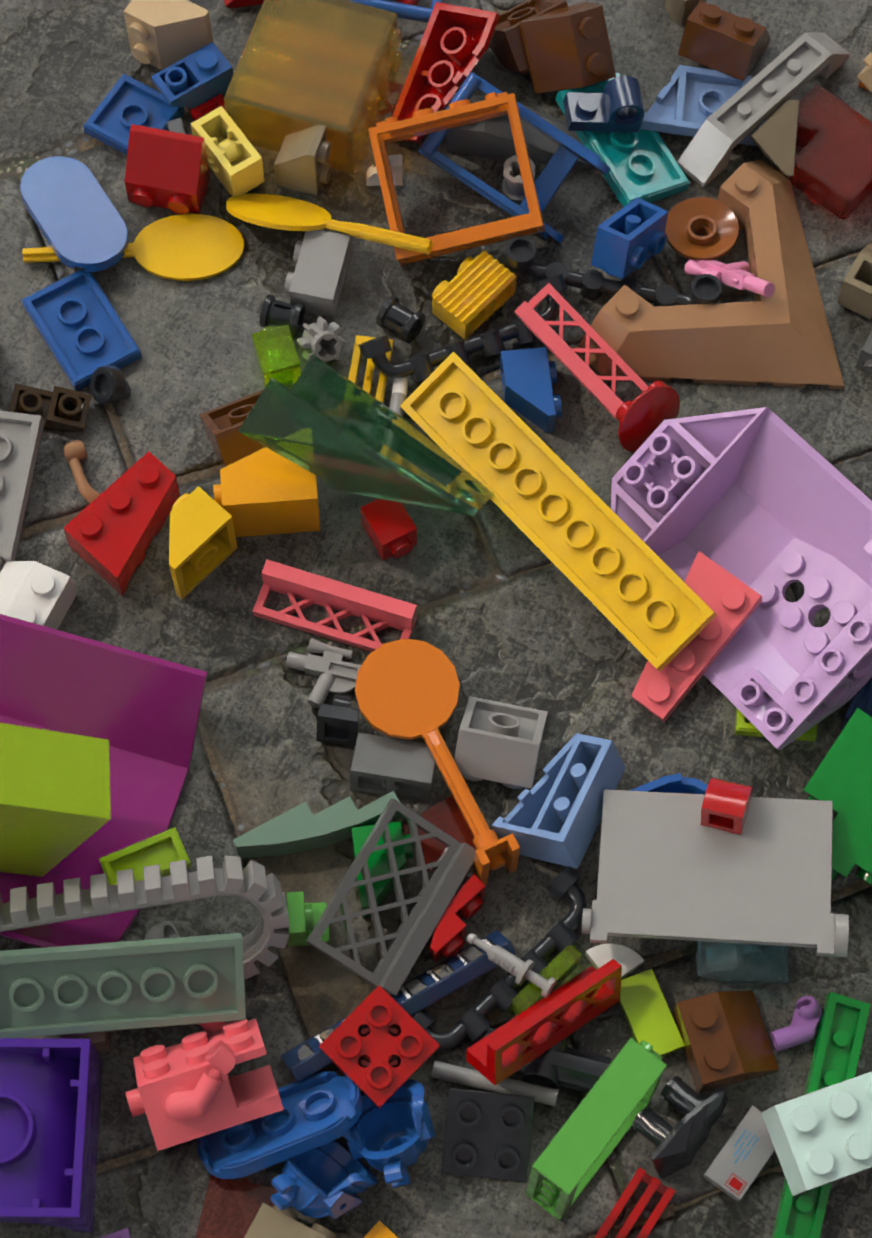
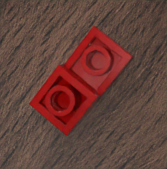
[430,874,486,963]

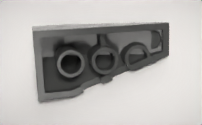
[447,87,592,169]

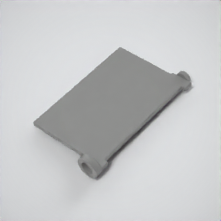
[582,789,849,957]

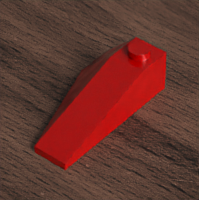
[392,2,500,143]

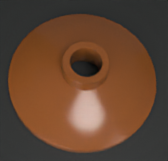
[665,197,739,261]

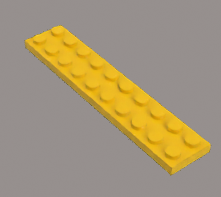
[400,352,717,671]

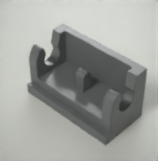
[350,732,436,803]

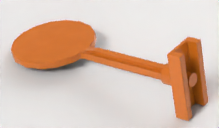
[355,638,520,885]

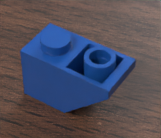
[151,42,235,108]
[500,347,562,433]

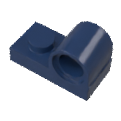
[563,76,645,133]

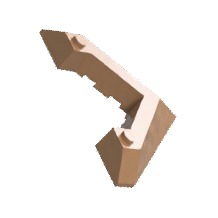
[577,159,845,389]

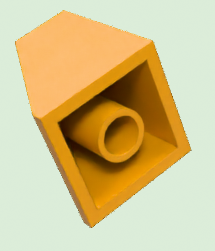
[213,427,320,537]

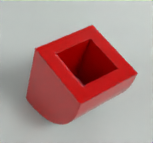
[700,777,753,835]

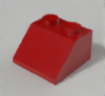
[124,124,210,214]

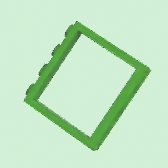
[525,1038,667,1222]

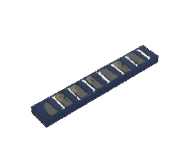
[281,930,516,1082]

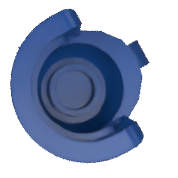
[343,1079,435,1189]
[270,1139,378,1220]

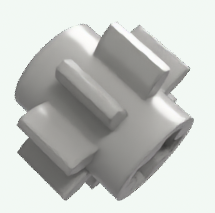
[297,317,347,367]

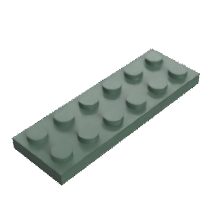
[0,933,246,1038]

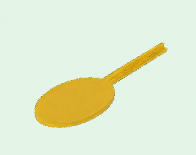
[226,193,433,255]
[22,214,244,281]

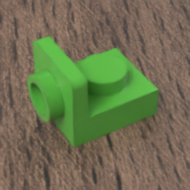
[286,891,330,947]

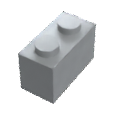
[284,230,351,318]

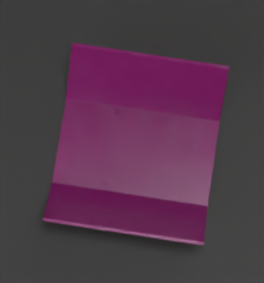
[0,614,208,948]

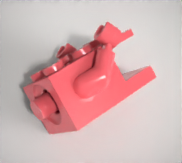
[126,1019,284,1151]

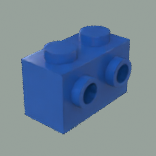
[591,197,669,279]

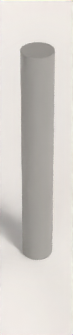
[431,1061,559,1106]

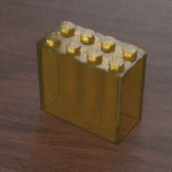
[224,0,402,173]

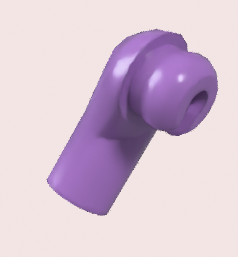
[770,996,822,1052]

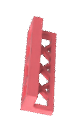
[514,283,648,424]
[252,559,417,652]

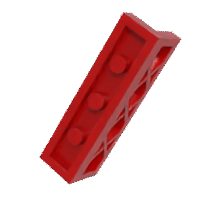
[466,959,622,1086]

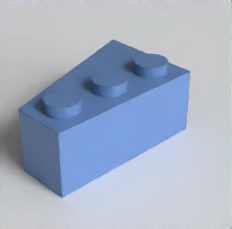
[491,733,626,869]

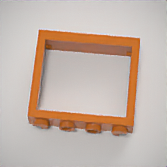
[368,91,545,265]

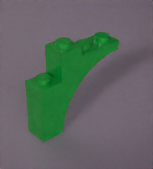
[801,708,872,887]

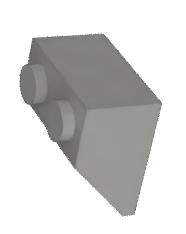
[454,696,548,789]

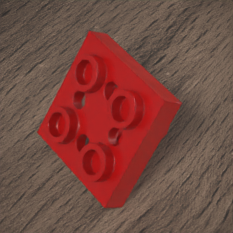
[319,985,440,1109]

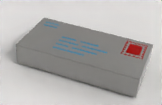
[703,1105,775,1202]

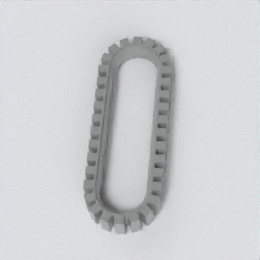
[0,855,290,979]

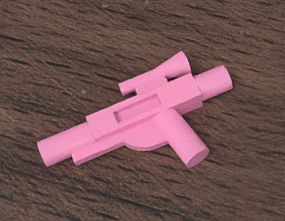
[684,259,775,297]

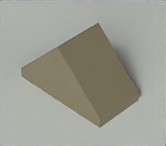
[748,100,799,176]

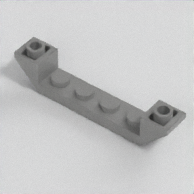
[677,32,851,188]

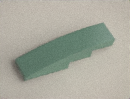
[233,791,402,858]

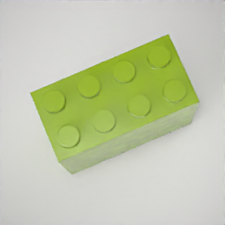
[0,723,111,877]

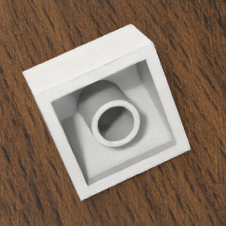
[0,561,77,630]

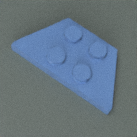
[640,65,757,146]

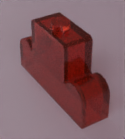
[789,83,872,220]

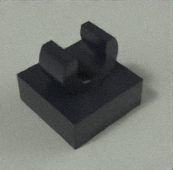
[316,695,360,747]

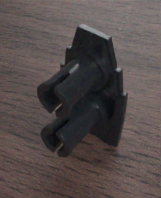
[632,1076,728,1179]

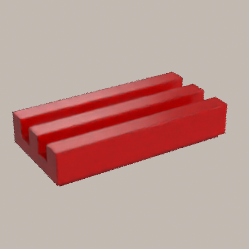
[594,1167,676,1238]

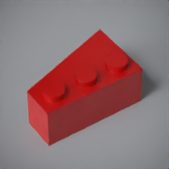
[63,451,180,597]

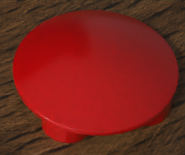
[616,381,680,453]

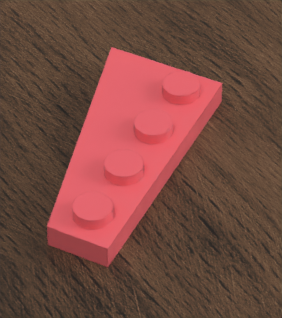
[631,551,762,723]

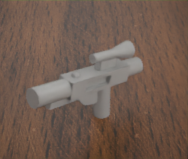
[286,637,361,708]

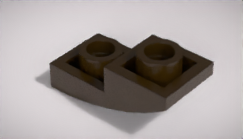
[9,383,92,432]

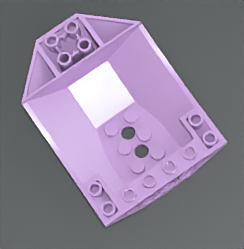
[611,407,872,750]

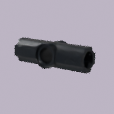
[485,1028,612,1093]

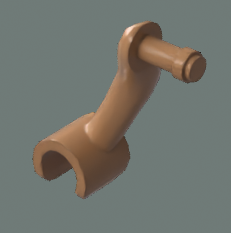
[63,440,100,504]

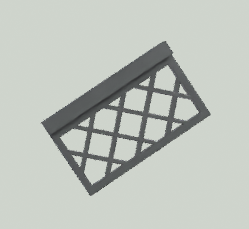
[306,799,476,996]

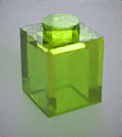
[251,325,302,389]

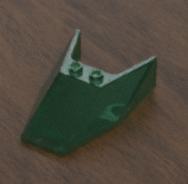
[238,356,494,516]

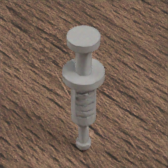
[467,933,557,998]

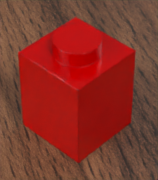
[360,491,417,561]

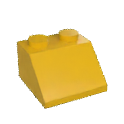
[169,486,238,600]

